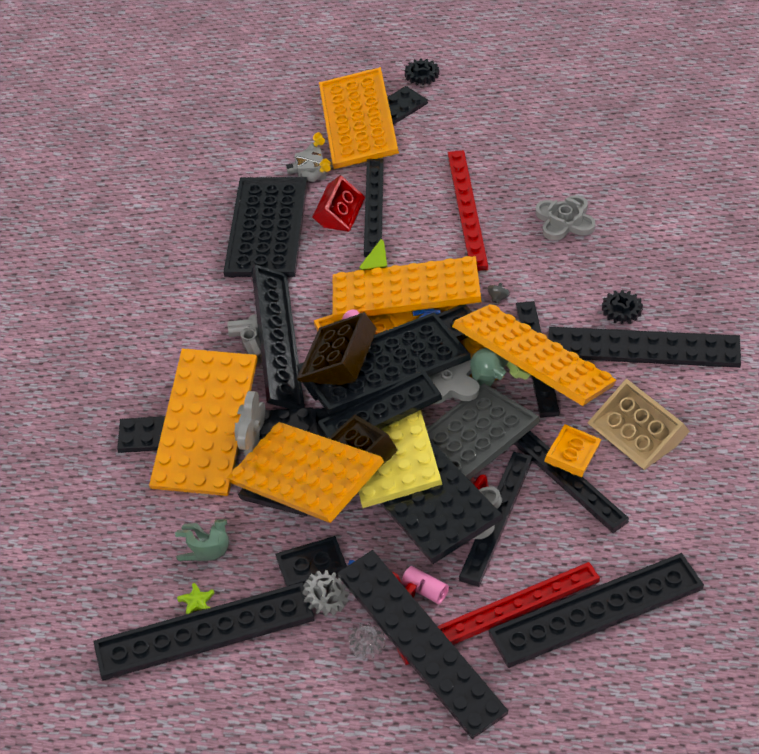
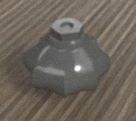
[488,283,510,303]

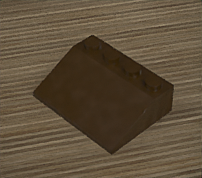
[297,312,377,385]
[328,415,398,473]

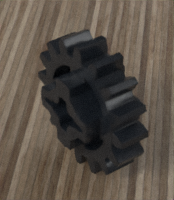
[405,58,439,86]
[602,290,643,325]

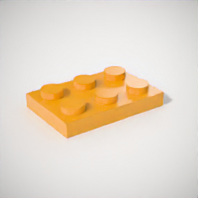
[544,424,602,477]

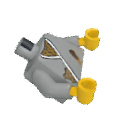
[286,132,331,182]

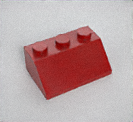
[312,175,365,232]

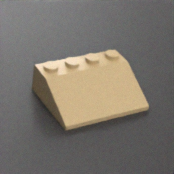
[588,379,690,470]

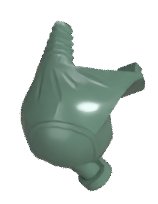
[470,348,509,387]
[175,519,229,561]

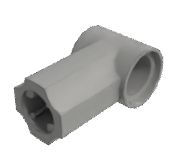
[228,314,259,338]
[240,327,262,364]

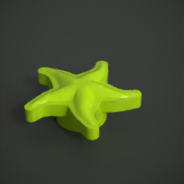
[177,583,214,615]

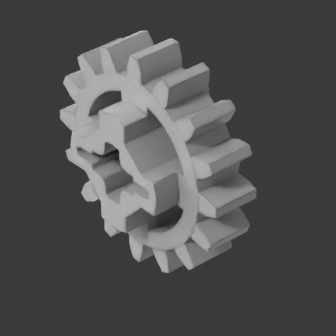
[302,570,350,616]

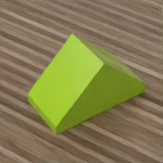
[359,239,387,270]

